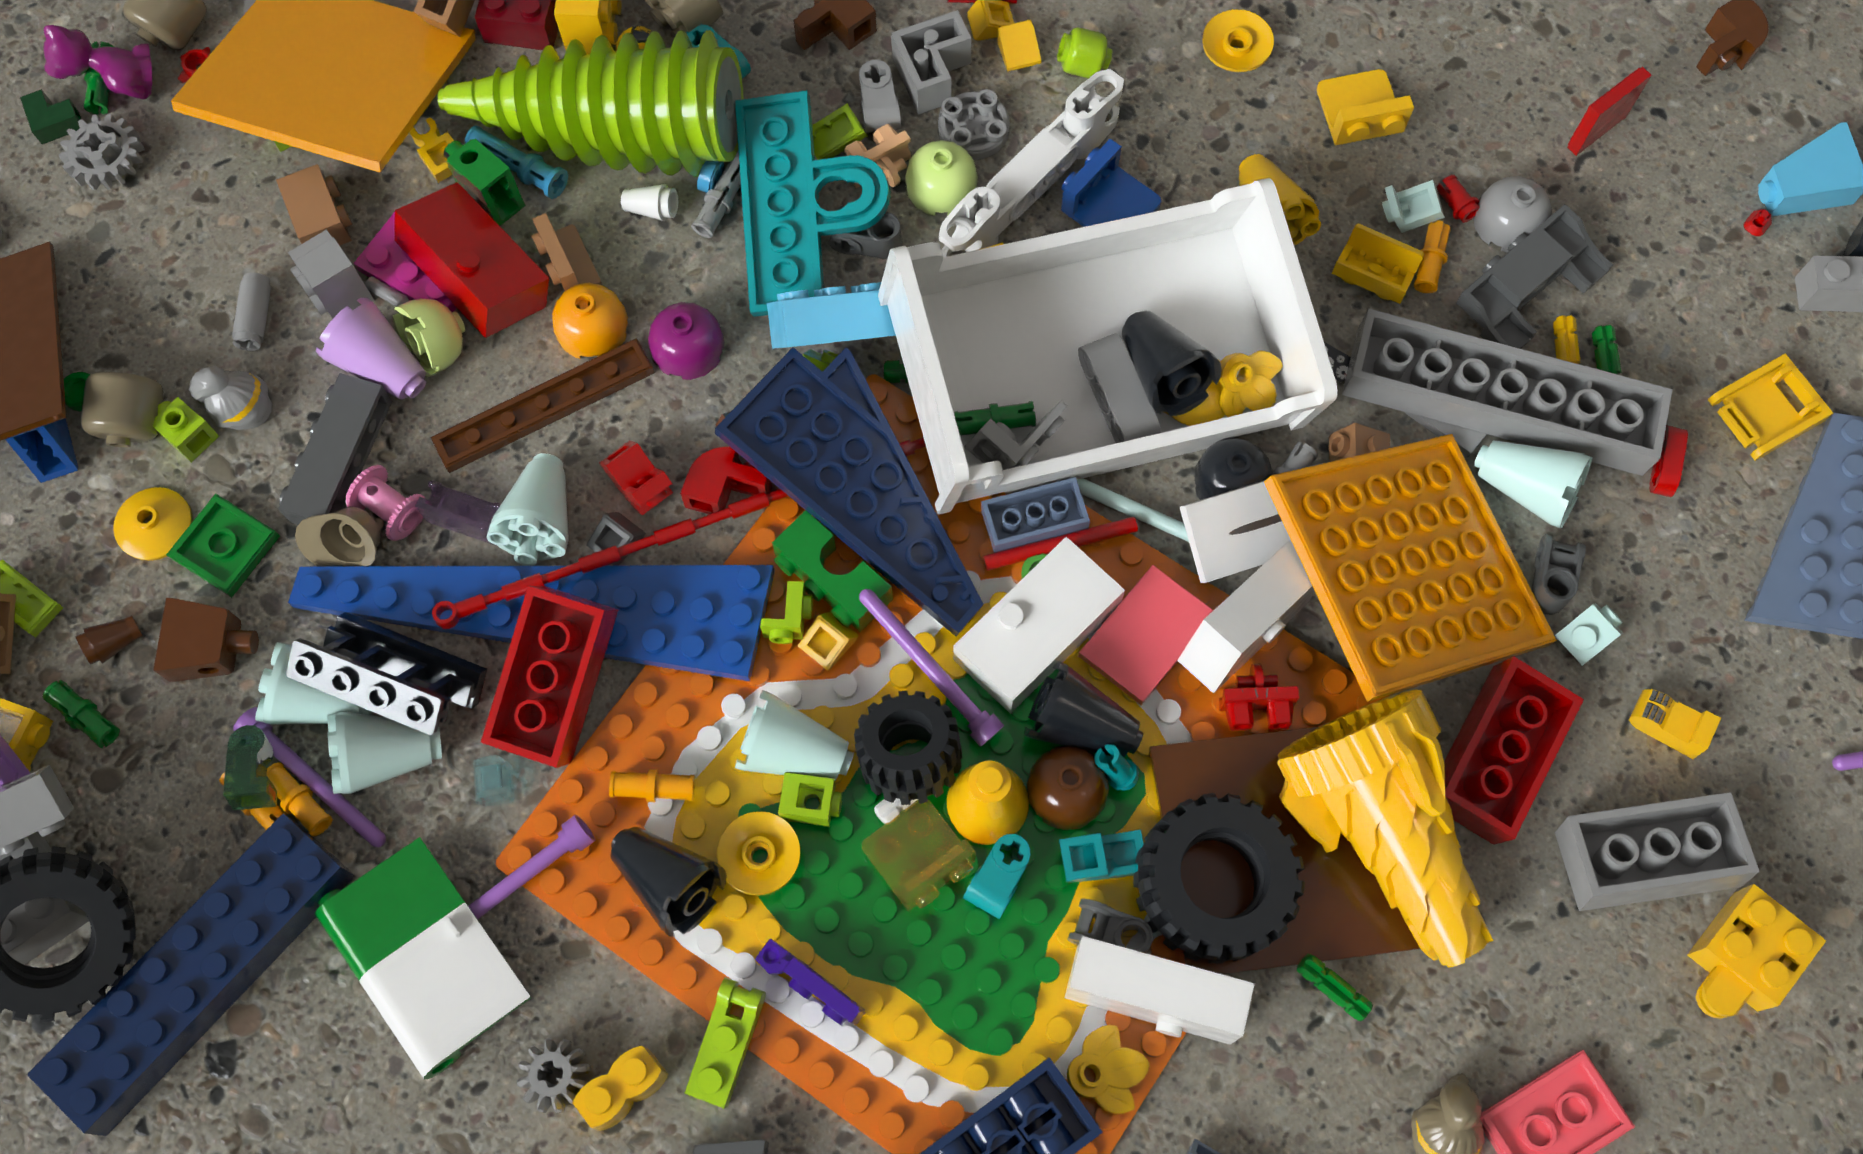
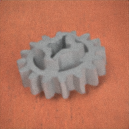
[59,114,144,190]

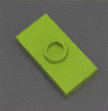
[812,103,867,160]
[0,560,64,638]

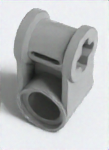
[859,60,901,133]

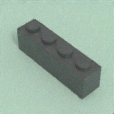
[278,373,392,525]

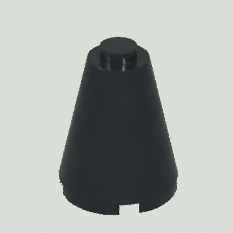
[1121,311,1222,416]
[1024,661,1143,757]
[610,827,727,937]

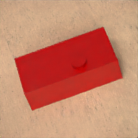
[394,182,549,338]
[480,586,618,768]
[1444,656,1584,845]

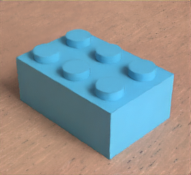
[767,282,896,349]

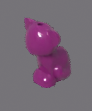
[43,25,152,100]

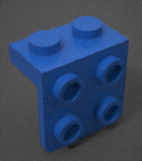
[1061,139,1161,227]

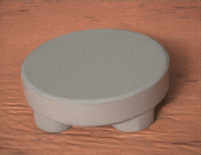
[938,89,1010,160]

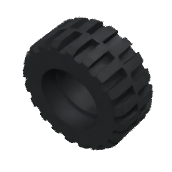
[1133,793,1305,964]
[0,846,136,1022]

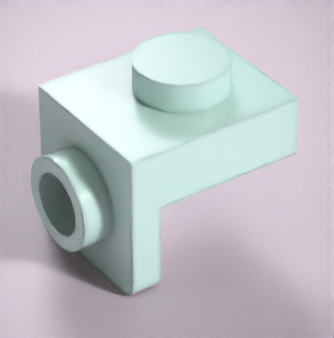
[1382,180,1445,233]
[1555,603,1623,666]

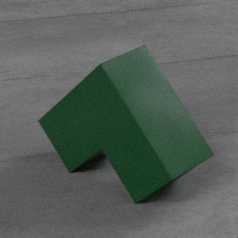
[20,89,82,144]

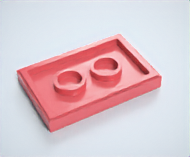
[1078,565,1213,706]
[1480,1049,1635,1154]

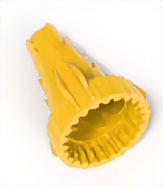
[1277,689,1494,968]

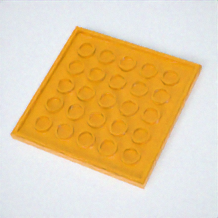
[171,0,476,173]
[1264,434,1557,702]

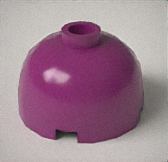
[648,302,725,380]

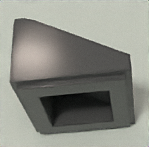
[586,512,646,565]

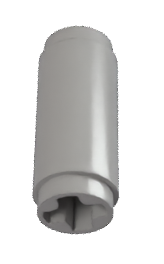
[232,273,271,351]

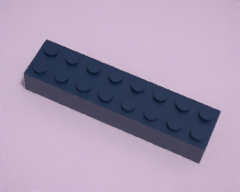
[27,813,355,1136]

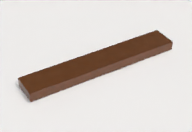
[430,338,655,473]

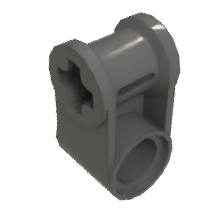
[829,205,903,259]
[1532,534,1586,615]
[1067,899,1153,954]

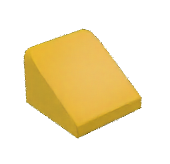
[967,0,1014,41]
[997,20,1041,72]
[798,612,859,671]

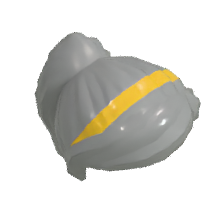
[189,365,272,430]

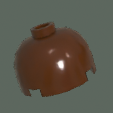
[1026,746,1109,830]

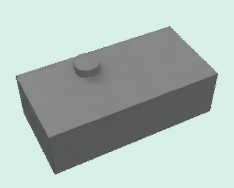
[1555,792,1760,911]

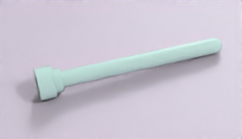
[1077,478,1189,542]

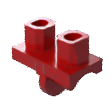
[1219,664,1299,731]

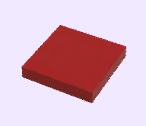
[1567,66,1652,156]

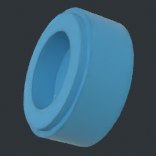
[697,161,724,193]

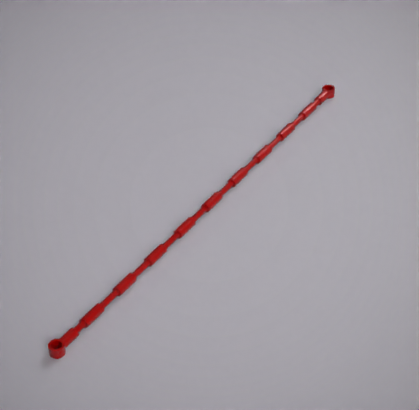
[432,437,926,629]

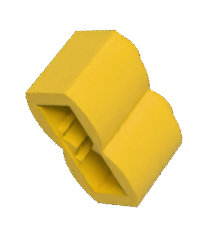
[573,1046,668,1131]

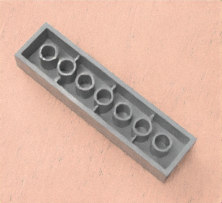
[1342,308,1673,476]

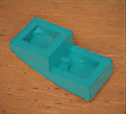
[1059,829,1144,882]

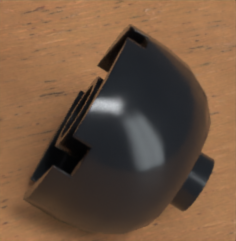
[1194,438,1273,500]

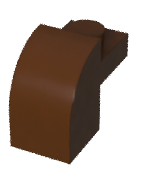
[793,0,877,51]
[1696,0,1768,76]

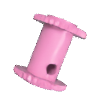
[346,465,427,541]

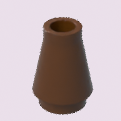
[75,615,143,665]

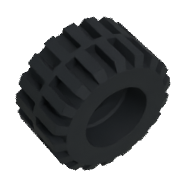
[854,690,962,805]

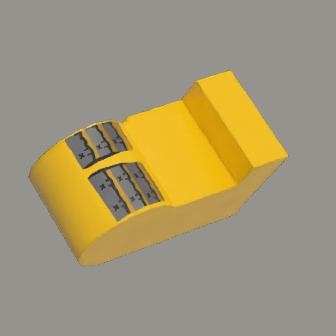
[1629,689,1721,759]

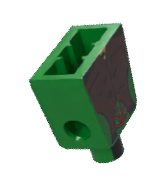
[443,139,526,226]

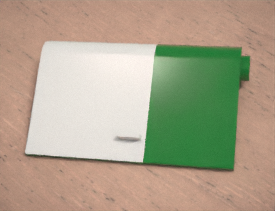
[315,837,531,1080]

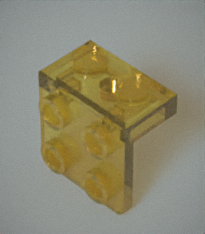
[862,800,976,912]

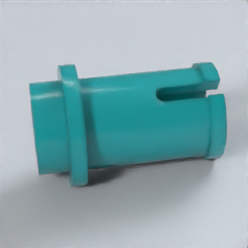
[1094,745,1139,791]

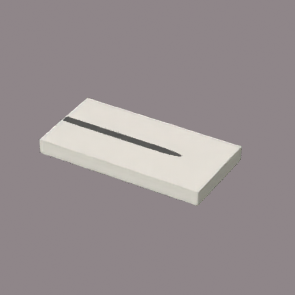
[1180,463,1323,583]

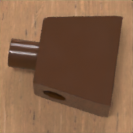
[153,598,259,682]

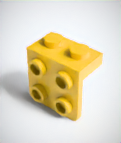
[1316,69,1414,146]

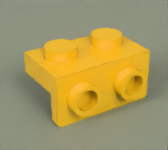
[1331,223,1424,304]

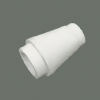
[621,184,678,221]

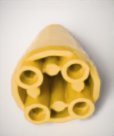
[1238,154,1321,246]

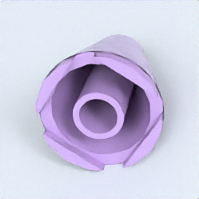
[316,298,426,399]

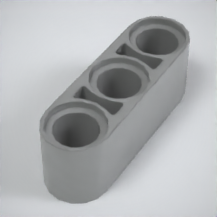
[1078,333,1161,443]

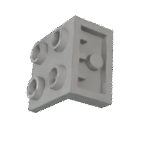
[964,401,1068,470]

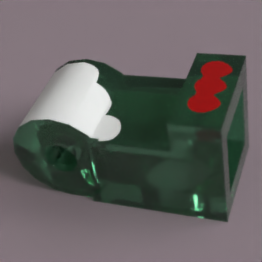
[223,725,277,810]

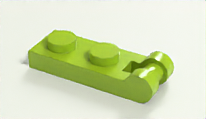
[684,977,766,1109]

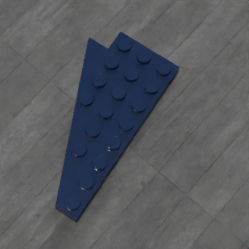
[715,347,983,637]

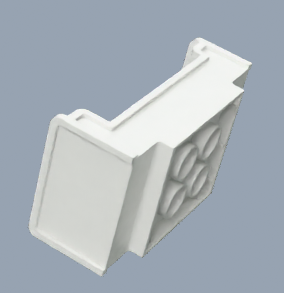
[878,178,1337,515]

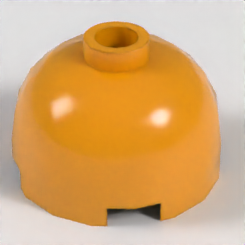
[552,283,628,359]

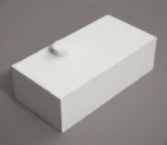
[953,537,1125,714]
[1177,539,1315,693]
[1064,936,1255,1045]

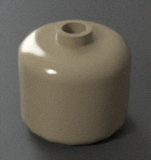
[123,0,207,50]
[81,372,163,448]

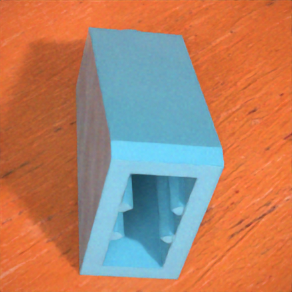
[1758,122,1863,216]

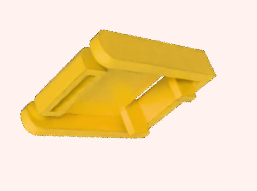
[1708,353,1833,461]

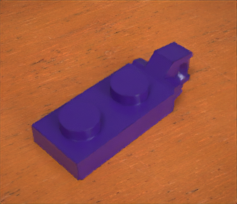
[755,938,866,1026]

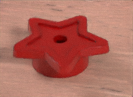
[178,47,211,83]

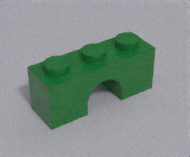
[772,510,893,632]

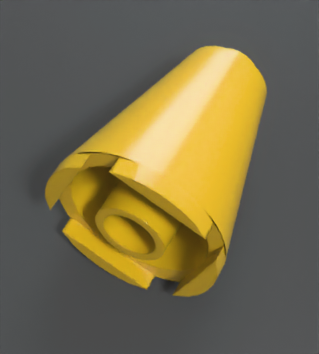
[947,761,1029,845]

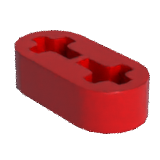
[1649,425,1688,498]

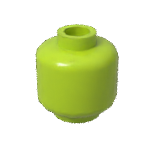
[1057,27,1112,79]

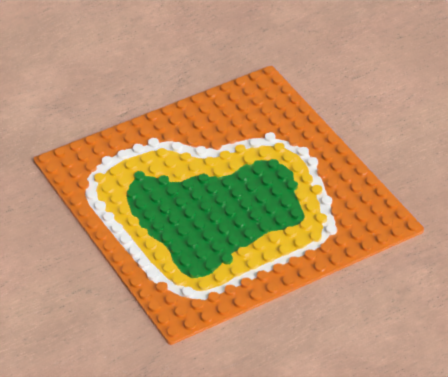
[496,374,1389,1154]

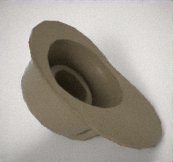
[295,506,384,566]

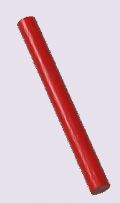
[983,516,1138,571]

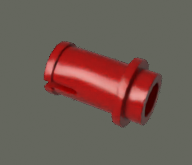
[1436,175,1480,223]

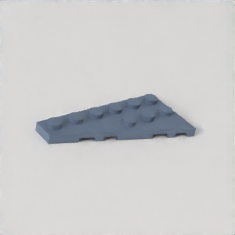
[1744,413,1863,639]

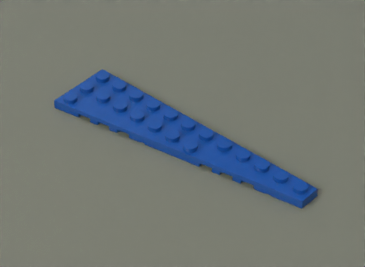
[288,565,775,681]

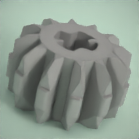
[517,1038,592,1114]

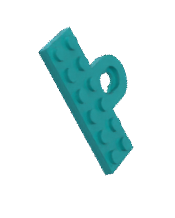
[735,90,891,317]

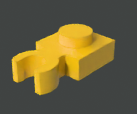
[410,117,454,183]

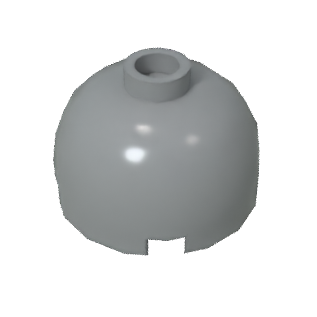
[1473,176,1552,253]

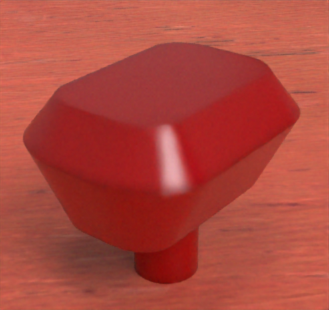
[1744,209,1772,236]

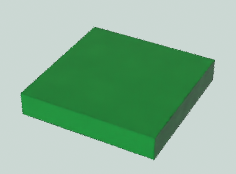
[166,493,280,598]

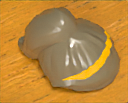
[1412,1073,1484,1154]

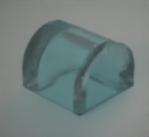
[473,755,515,806]

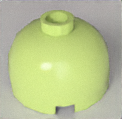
[905,140,978,216]
[393,298,465,377]

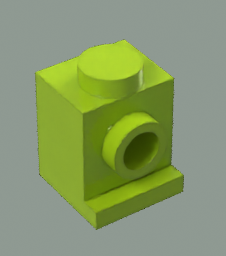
[153,397,219,463]
[778,772,842,827]

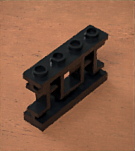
[286,612,487,735]

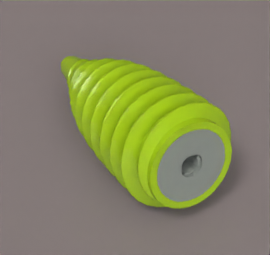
[438,30,744,177]

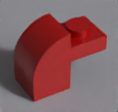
[599,441,673,515]
[680,447,773,514]

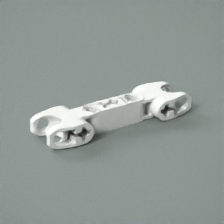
[939,69,1124,257]

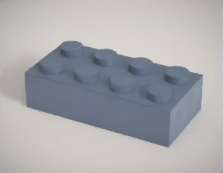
[981,477,1090,553]

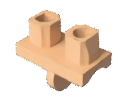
[844,124,911,188]

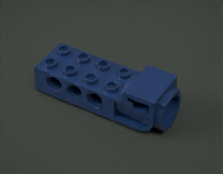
[920,1057,1103,1154]

